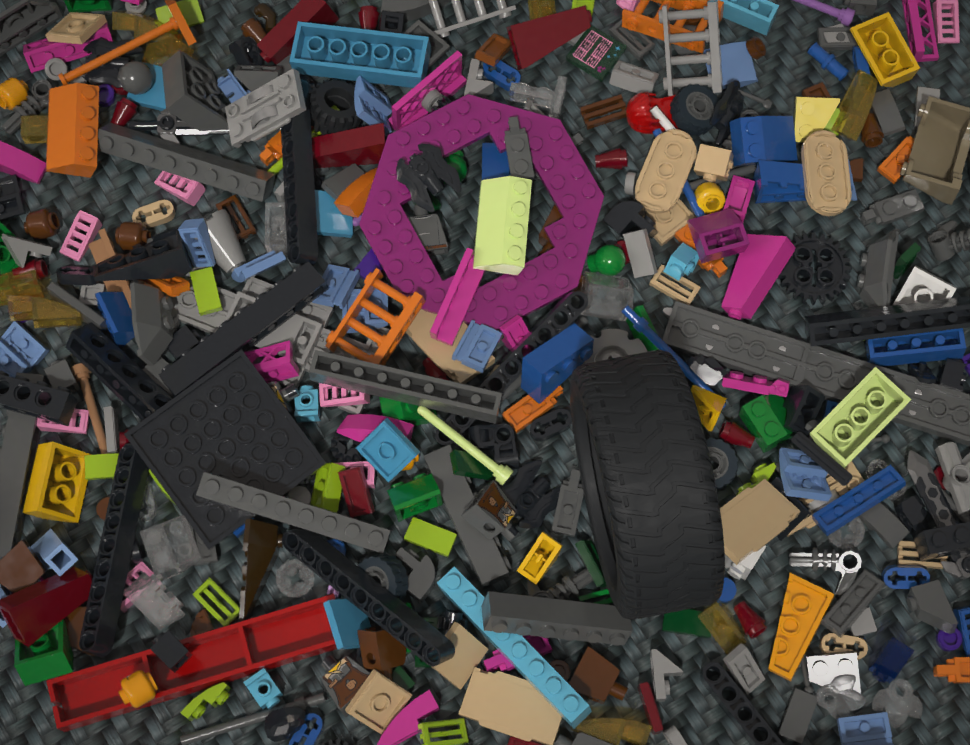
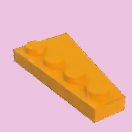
[769,573,834,682]

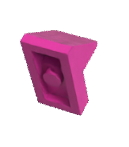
[499,314,532,356]

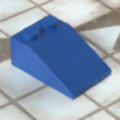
[729,116,798,166]

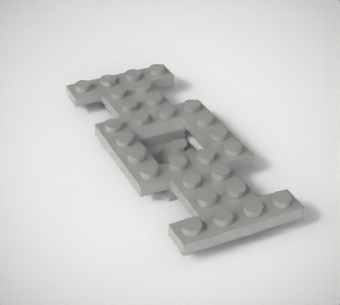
[166,256,390,415]

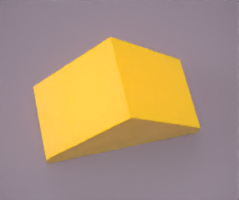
[691,385,727,431]
[517,531,563,585]

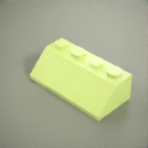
[473,176,532,276]
[810,367,911,468]

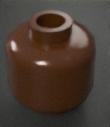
[24,208,60,240]
[115,222,151,251]

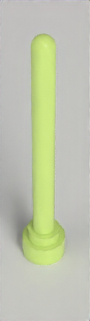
[417,406,514,485]

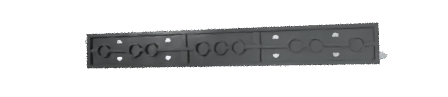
[662,301,970,446]

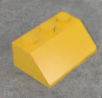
[850,12,920,87]
[22,442,92,523]

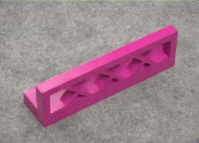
[901,0,939,62]
[23,22,114,73]
[430,247,485,346]
[245,340,299,383]

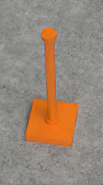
[58,0,196,86]

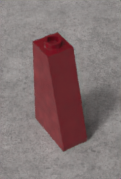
[257,0,339,65]
[507,6,592,70]
[312,123,386,169]
[0,566,93,647]

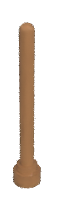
[71,363,108,454]

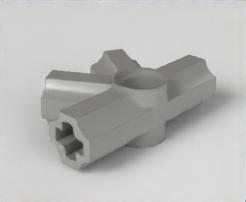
[935,442,970,516]

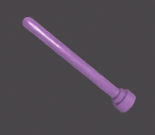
[792,0,856,27]

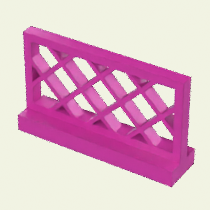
[388,50,467,131]

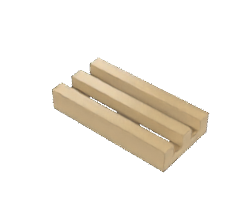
[649,264,701,305]
[897,541,948,569]

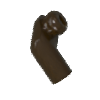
[254,3,276,33]

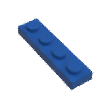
[812,464,906,536]

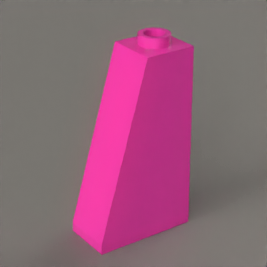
[721,234,795,320]

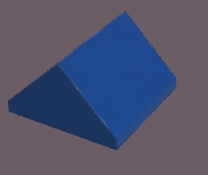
[95,292,135,348]

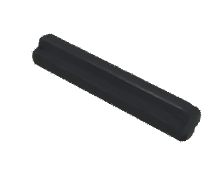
[791,431,853,486]

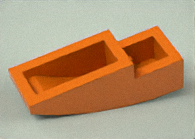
[334,168,377,218]

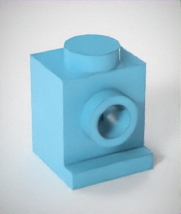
[663,243,699,281]
[294,385,320,423]
[243,668,283,709]

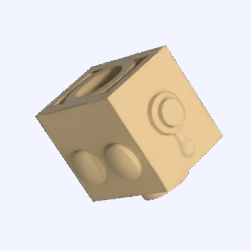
[694,144,734,182]

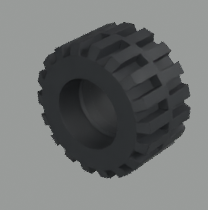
[310,78,362,135]

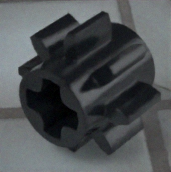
[437,609,468,636]

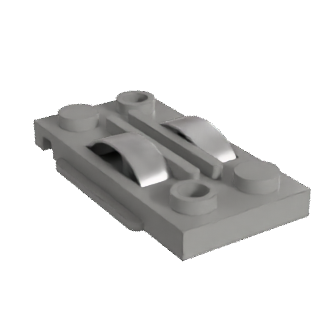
[225,68,306,148]

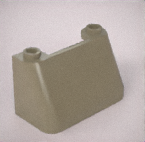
[900,96,970,205]

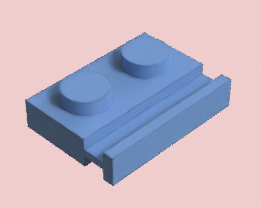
[312,264,360,309]
[452,320,502,373]
[836,712,894,745]

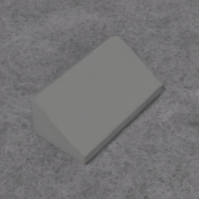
[609,60,659,97]

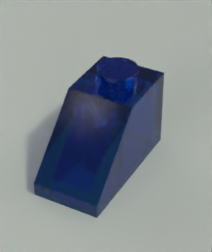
[868,637,915,683]

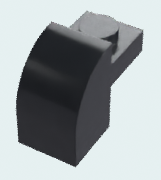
[603,201,658,239]

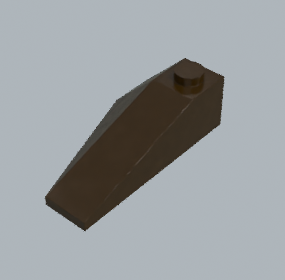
[239,519,284,621]

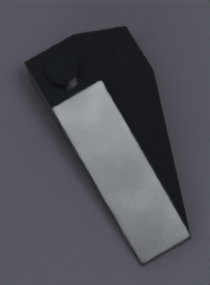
[93,227,192,281]

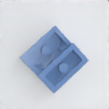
[703,41,758,90]
[354,76,392,136]
[231,250,286,282]
[342,283,388,333]
[0,321,50,378]
[779,447,832,502]

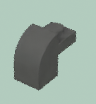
[395,547,436,604]

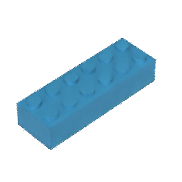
[289,21,431,88]

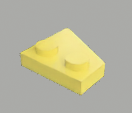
[794,96,840,142]

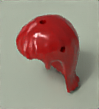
[626,92,681,134]

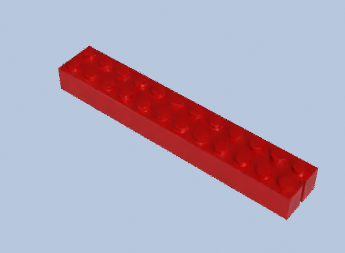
[46,594,337,732]

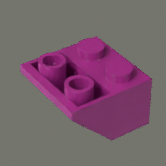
[687,208,750,264]

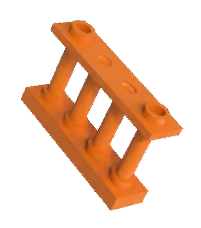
[622,0,724,54]
[325,268,426,366]

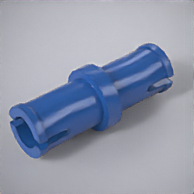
[807,42,849,81]

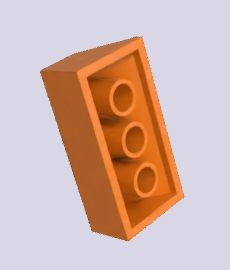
[46,83,99,178]

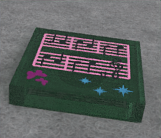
[566,25,627,82]

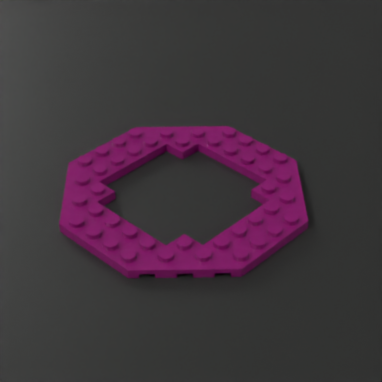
[359,94,604,331]

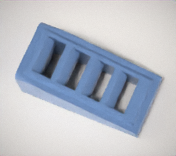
[178,218,216,268]

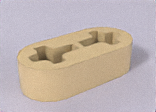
[132,200,176,230]
[819,633,868,660]

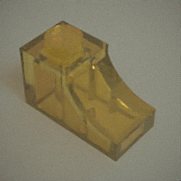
[142,37,194,66]

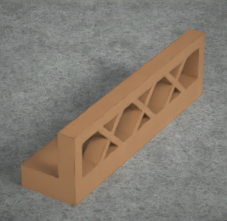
[88,228,132,310]

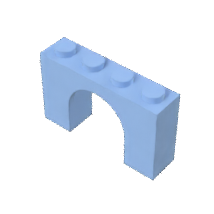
[0,529,78,628]

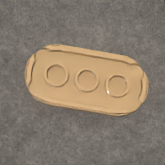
[635,129,697,214]
[801,130,852,216]

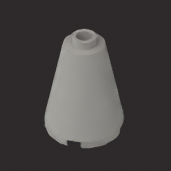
[194,209,246,274]

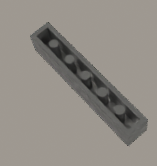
[424,444,511,589]
[481,591,633,646]

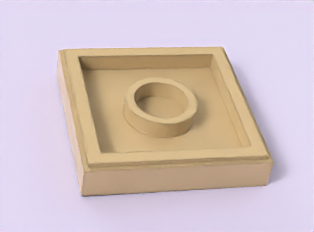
[46,12,107,44]
[643,199,696,246]
[431,622,488,690]
[345,669,412,735]

